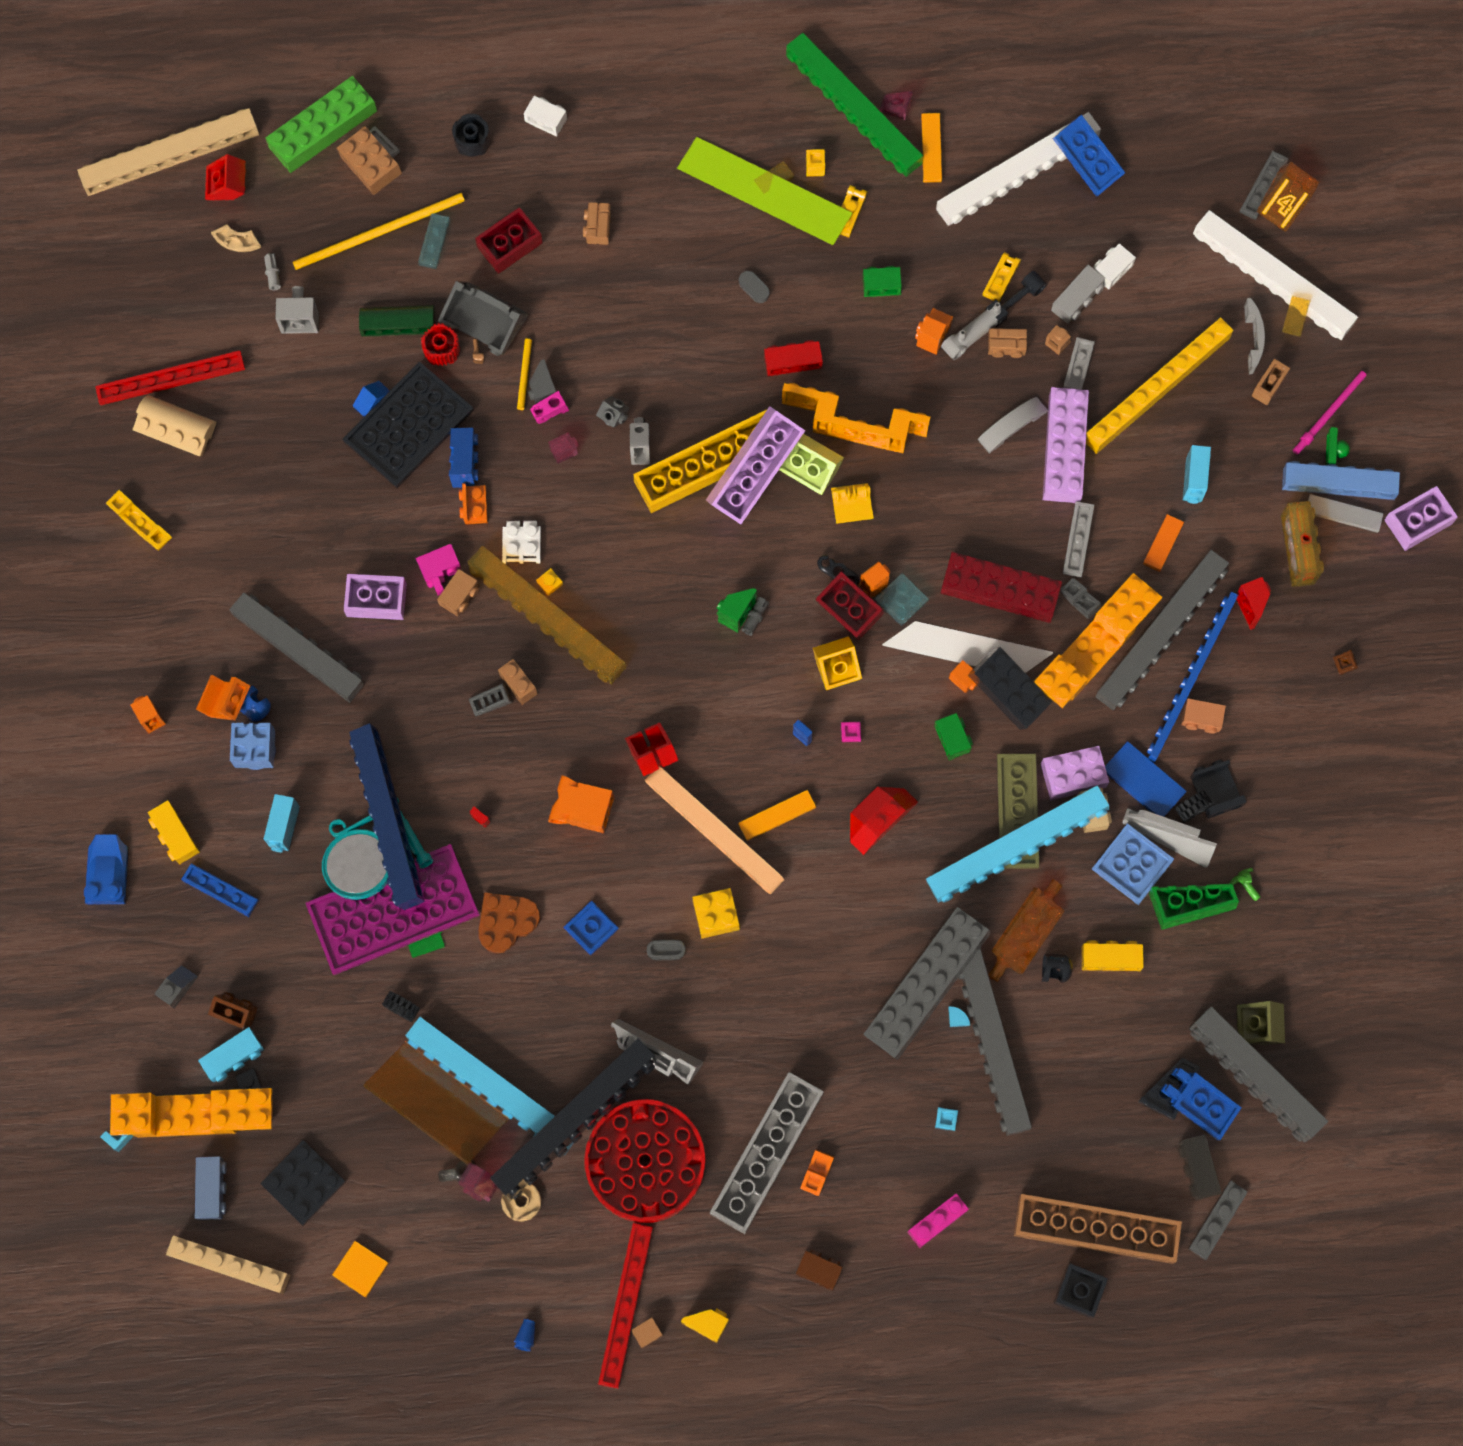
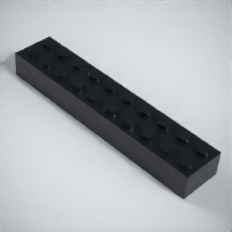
[490,1039,656,1201]

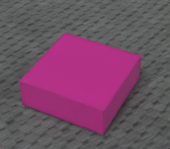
[841,722,861,742]

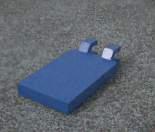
[1160,1068,1241,1140]

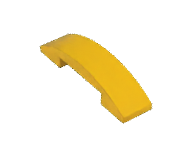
[106,490,172,551]

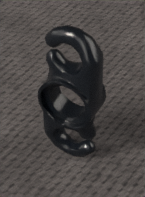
[817,555,860,586]

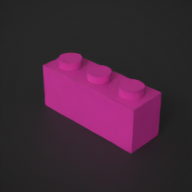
[908,1193,969,1248]

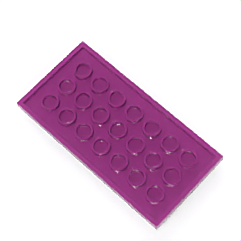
[305,844,480,975]

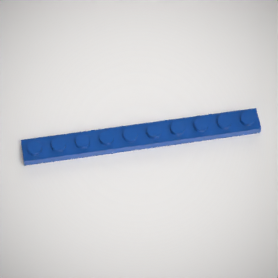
[1147,592,1238,763]

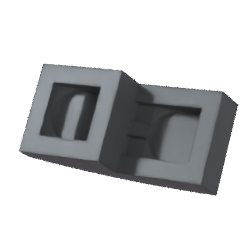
[1060,578,1101,619]

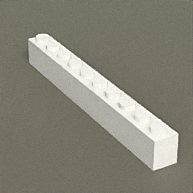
[936,112,1101,226]
[1193,210,1358,340]

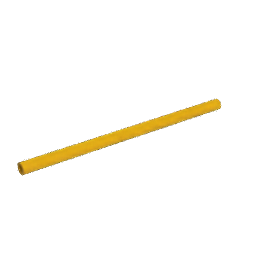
[293,193,465,270]

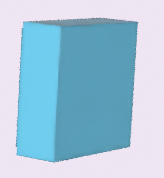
[935,1107,958,1131]

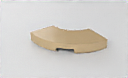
[211,224,261,252]

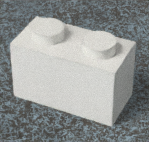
[524,96,567,136]
[1093,244,1136,289]

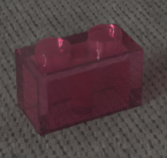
[458,1162,497,1202]

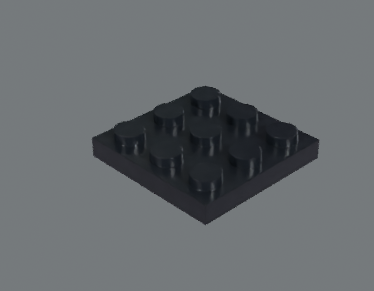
[260,1140,346,1226]

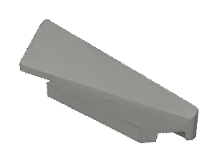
[1123,809,1217,868]
[611,1019,703,1084]

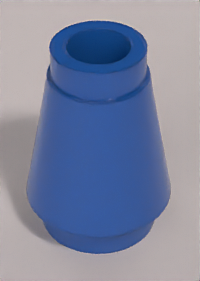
[514,1319,535,1351]

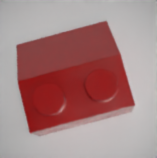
[205,154,246,200]
[1236,577,1271,630]

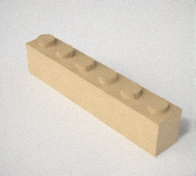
[166,1236,290,1294]

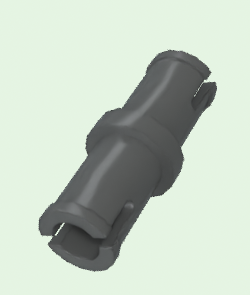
[742,597,769,636]

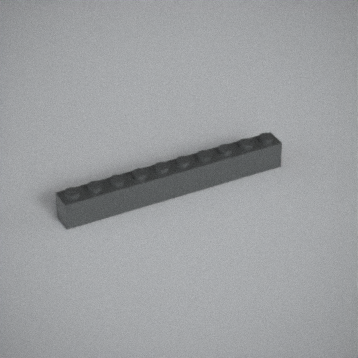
[1096,550,1229,711]
[959,949,1032,1136]

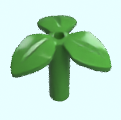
[1229,868,1261,901]

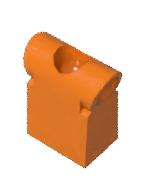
[548,775,615,833]

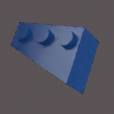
[449,428,478,488]

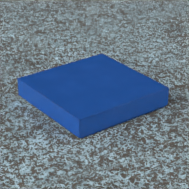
[564,901,619,956]

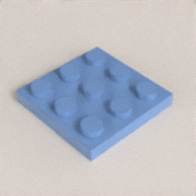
[1092,823,1174,905]

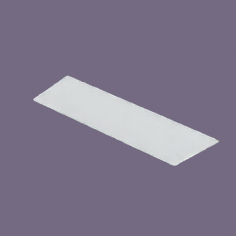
[882,621,1053,673]

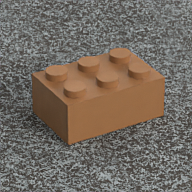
[337,126,402,195]

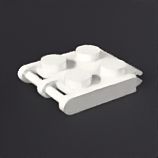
[502,521,541,564]

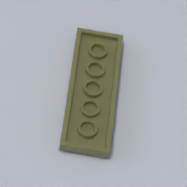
[997,754,1039,869]

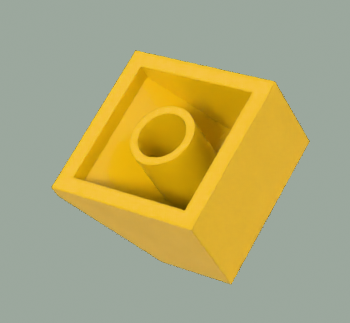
[813,636,862,690]
[681,1308,729,1343]

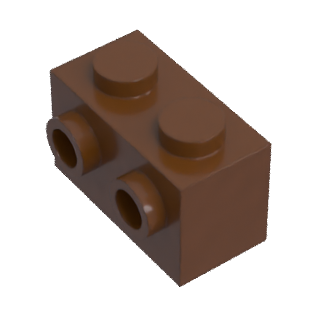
[208,992,258,1029]

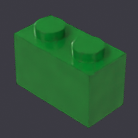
[862,266,901,297]
[934,713,973,760]

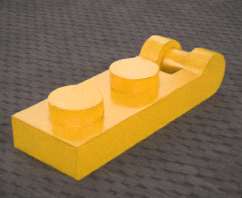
[840,185,868,237]
[983,252,1021,303]

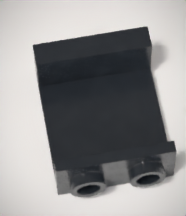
[1190,759,1247,819]

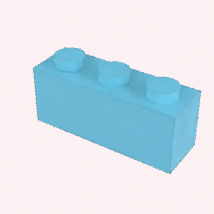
[198,1027,265,1082]

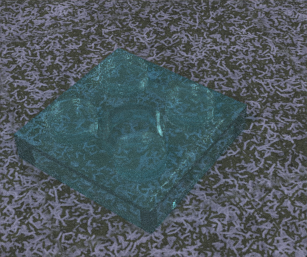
[875,573,929,626]

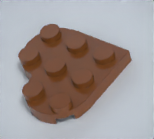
[479,892,540,954]

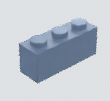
[195,1157,227,1220]

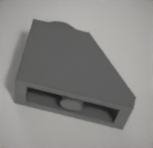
[527,359,556,404]
[155,965,198,1009]

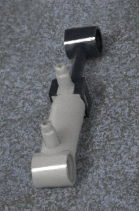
[941,271,1047,360]

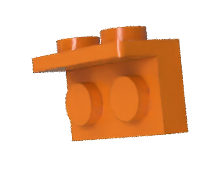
[459,483,488,525]

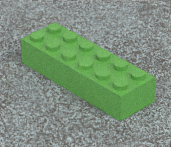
[266,76,377,173]

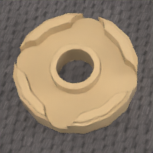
[501,1184,542,1222]

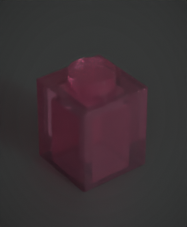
[548,432,579,464]

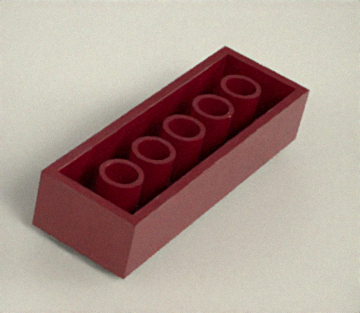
[941,552,1062,623]

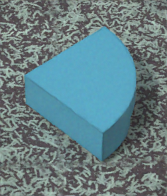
[948,1006,970,1027]

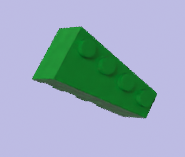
[1149,884,1239,930]

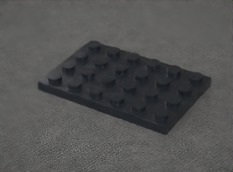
[342,361,474,488]

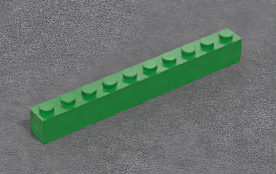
[786,33,923,177]

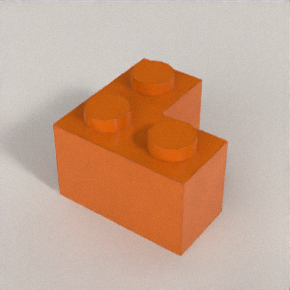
[915,308,953,355]

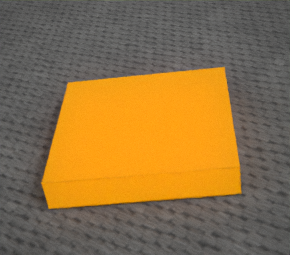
[332,1241,389,1297]

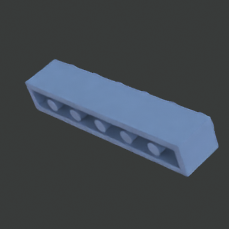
[1282,461,1400,500]

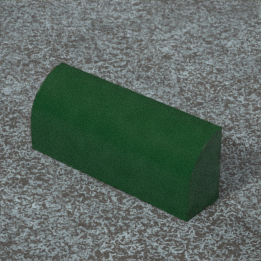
[359,305,435,337]

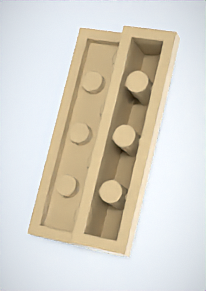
[133,395,217,457]

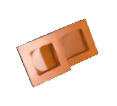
[800,1149,834,1196]

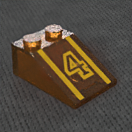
[1256,162,1319,232]

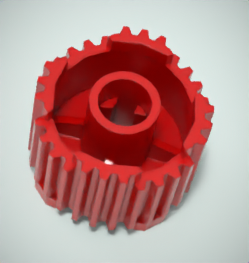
[421,323,460,366]

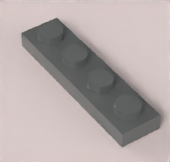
[1240,151,1289,220]
[1188,1181,1248,1260]

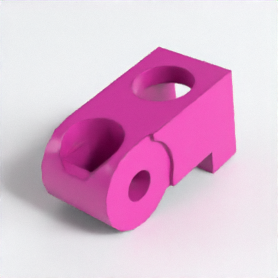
[530,391,569,424]

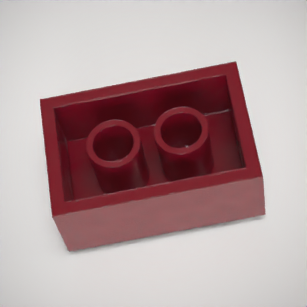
[475,207,543,274]
[815,572,885,641]

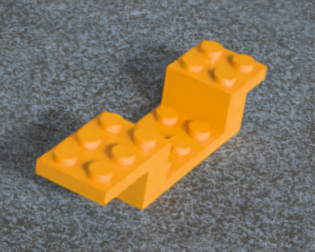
[782,383,930,453]
[1034,573,1163,708]
[110,1088,272,1138]

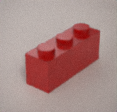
[764,340,823,376]

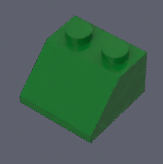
[717,588,757,633]

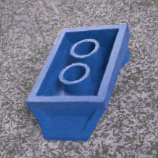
[84,834,128,905]

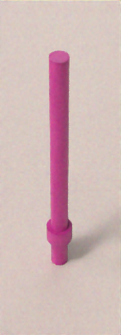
[1293,371,1367,455]

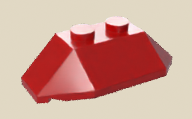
[850,787,918,855]

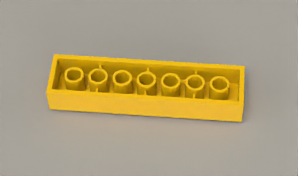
[633,410,767,513]

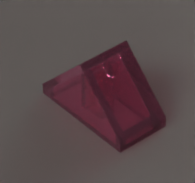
[879,91,913,120]

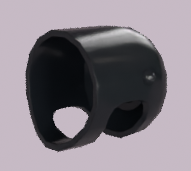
[1041,953,1073,983]

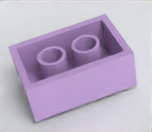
[1384,486,1458,551]
[344,574,407,620]
[1041,746,1109,801]

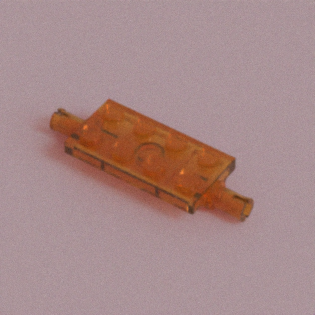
[988,879,1065,982]

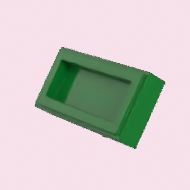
[1325,427,1350,466]

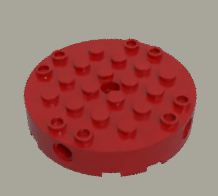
[585,1100,705,1223]

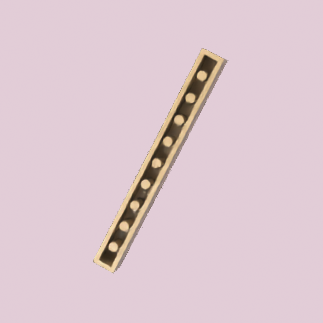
[77,108,259,196]

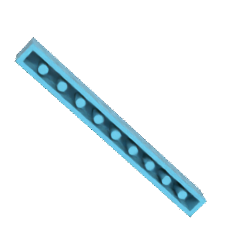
[926,786,1109,903]
[405,1017,573,1155]

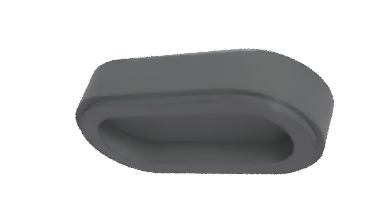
[739,271,769,303]
[647,940,686,961]

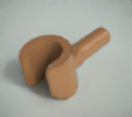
[473,339,484,364]

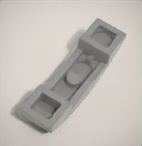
[1244,298,1265,374]
[978,397,1048,454]

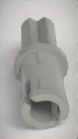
[264,253,281,290]

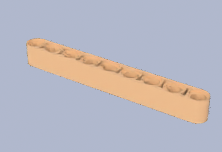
[645,767,784,894]

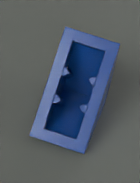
[353,381,390,417]

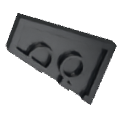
[1138,1058,1200,1121]

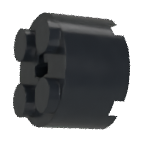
[452,113,490,157]

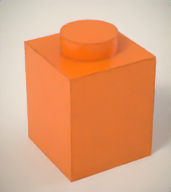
[949,660,977,693]

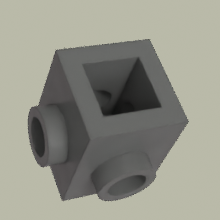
[596,396,629,428]

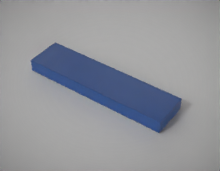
[181,863,259,917]

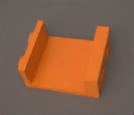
[196,675,250,720]

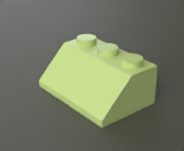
[779,434,844,495]

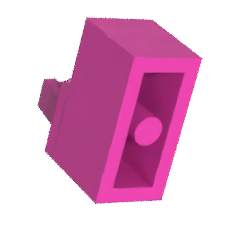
[416,544,461,596]

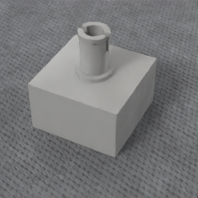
[276,286,319,334]

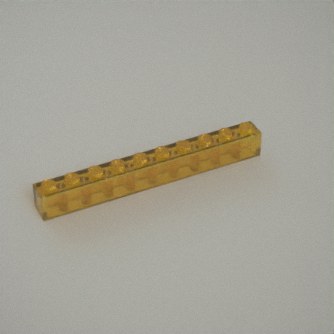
[468,545,626,685]

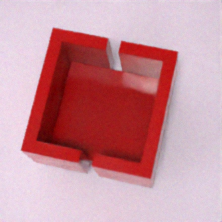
[625,722,678,776]

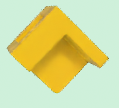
[806,149,825,176]

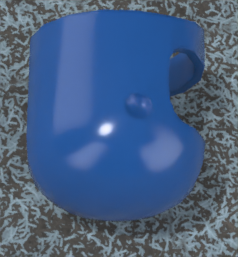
[240,685,271,722]

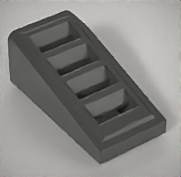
[469,684,513,717]

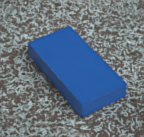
[793,720,812,746]

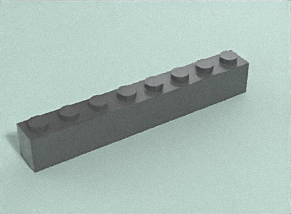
[229,593,364,703]

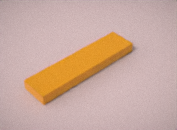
[921,113,942,182]
[738,790,816,841]

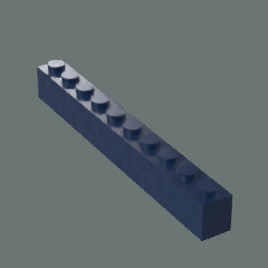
[349,723,425,910]

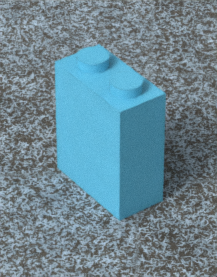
[1183,445,1211,504]
[264,794,300,853]

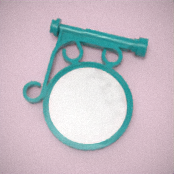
[322,798,433,900]

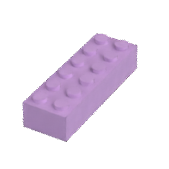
[1042,387,1089,503]
[706,406,805,524]

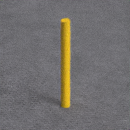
[517,339,532,410]

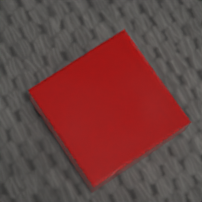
[470,807,490,828]

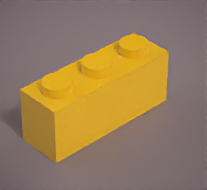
[148,800,200,865]
[1081,940,1143,971]

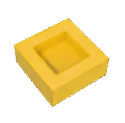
[536,568,563,596]

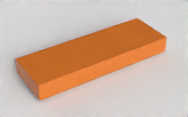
[1143,514,1184,572]

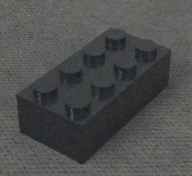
[968,647,1053,730]

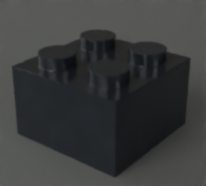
[1053,1263,1108,1318]

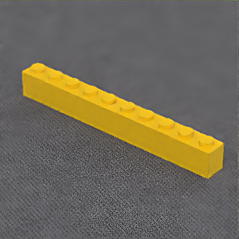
[1086,317,1234,454]

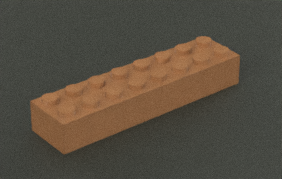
[1013,1194,1182,1264]

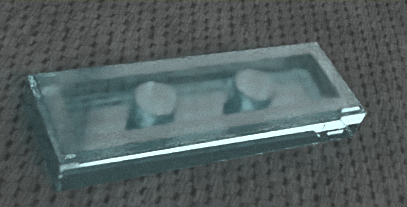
[418,214,450,269]

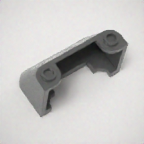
[438,281,528,356]

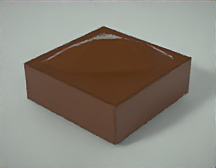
[1333,650,1358,675]

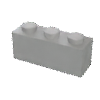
[1051,265,1105,324]

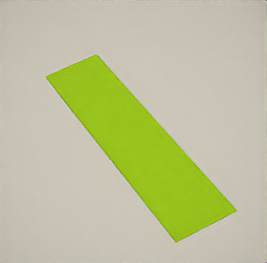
[677,137,852,245]

